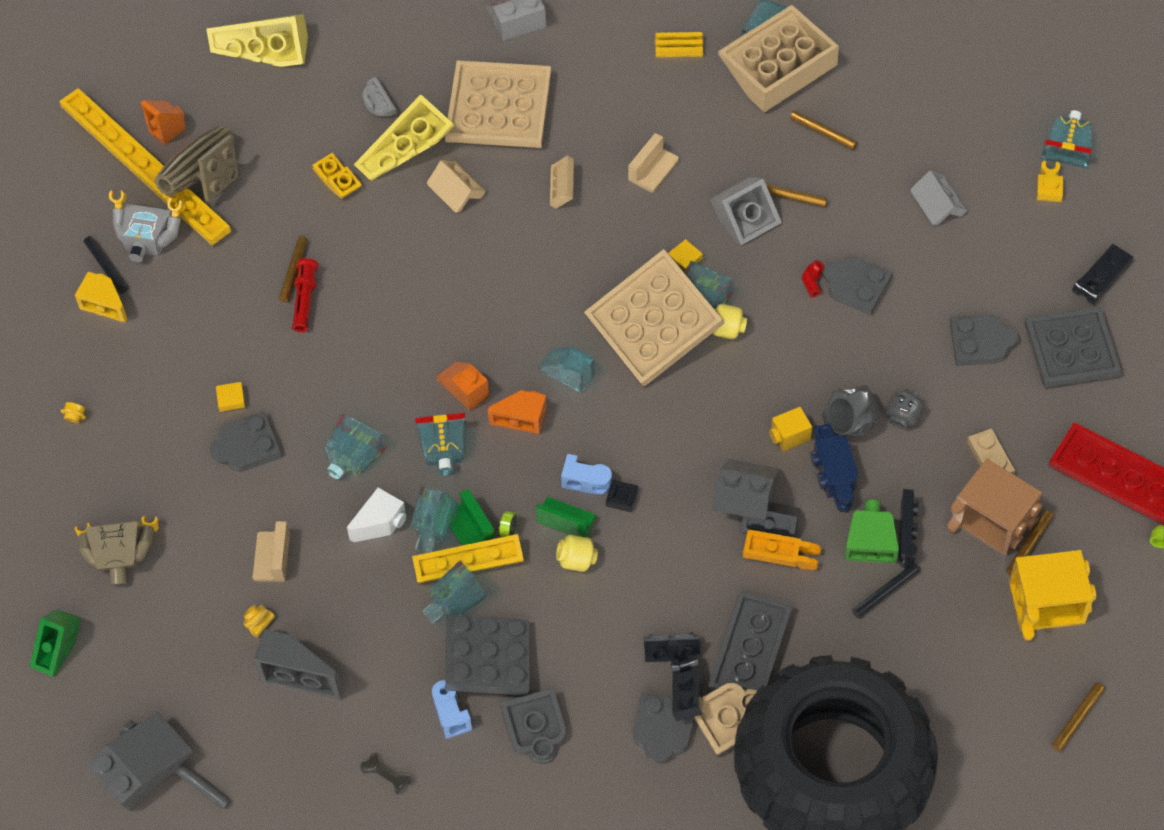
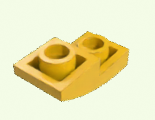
[312,153,362,199]

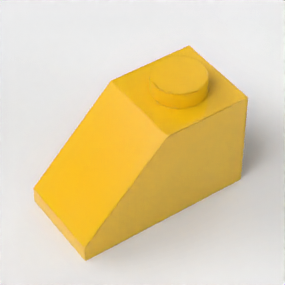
[75,272,127,323]

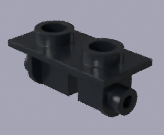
[644,632,700,662]

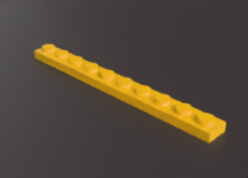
[59,88,231,246]

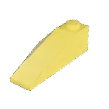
[207,14,308,67]
[354,94,454,181]

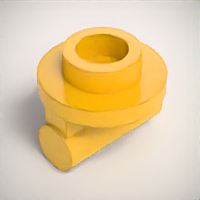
[243,605,275,638]

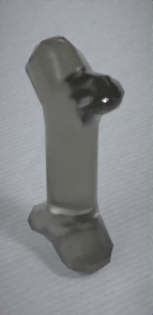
[360,752,413,794]

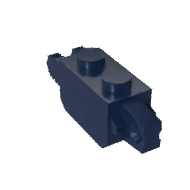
[810,424,859,512]

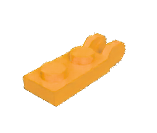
[743,530,822,571]

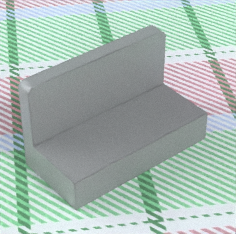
[910,170,968,226]

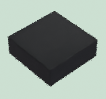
[606,480,638,512]

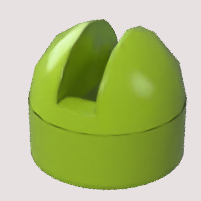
[1150,525,1164,548]

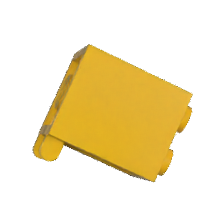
[1009,550,1096,641]

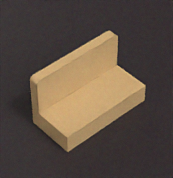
[628,133,679,193]
[427,160,486,213]
[252,521,290,582]

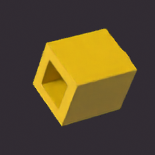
[769,407,812,452]

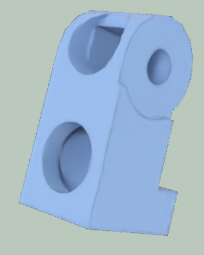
[561,454,612,495]
[432,680,472,738]

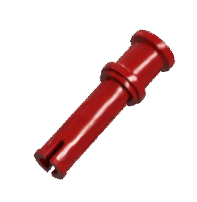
[292,258,319,333]

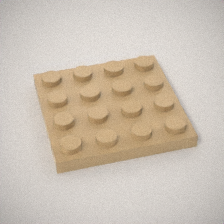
[445,61,552,148]
[584,249,725,387]

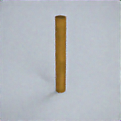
[790,110,858,150]
[766,184,827,207]
[278,236,308,303]
[1006,510,1054,576]
[1051,682,1105,752]

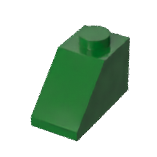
[29,609,81,677]

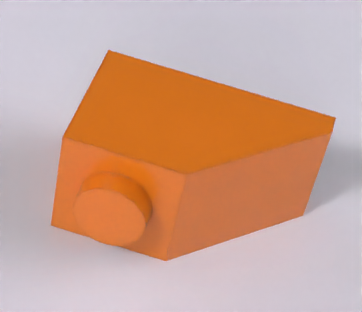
[141,100,186,145]
[436,362,489,411]
[488,390,547,434]

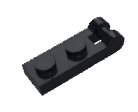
[1072,244,1134,305]
[898,489,919,568]
[671,653,703,721]

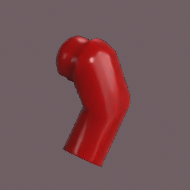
[801,260,824,298]

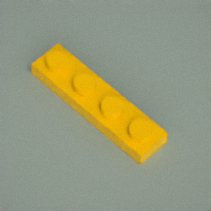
[412,534,524,584]

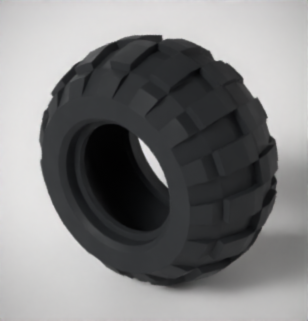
[734,655,938,830]

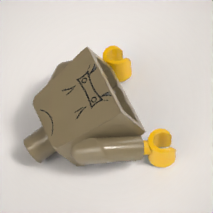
[74,516,159,586]

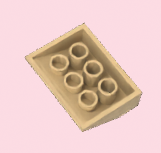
[718,5,839,113]

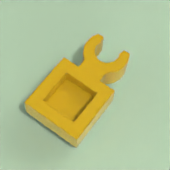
[1036,161,1063,202]

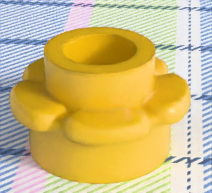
[61,402,86,423]

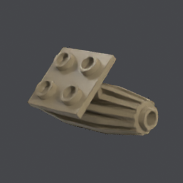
[155,126,239,202]

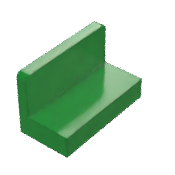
[443,488,495,546]
[536,496,596,537]

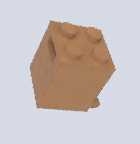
[947,459,1042,556]

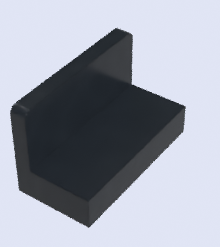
[740,502,800,538]

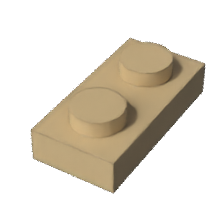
[967,428,1015,475]

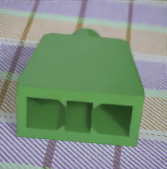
[845,500,898,563]

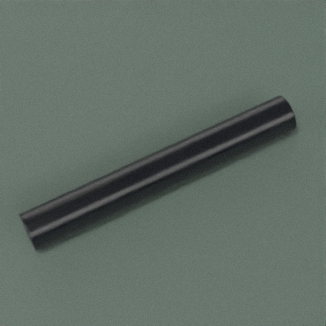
[83,236,128,294]
[852,563,920,618]

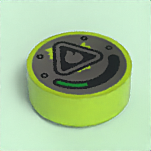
[499,511,518,537]

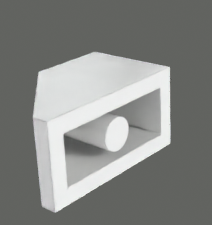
[347,488,407,542]

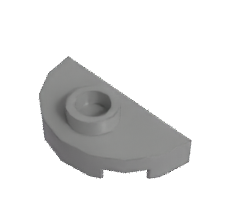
[362,76,397,117]

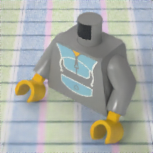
[109,190,186,263]

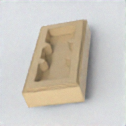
[550,155,574,209]

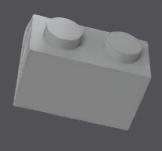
[486,0,546,42]
[710,177,782,245]

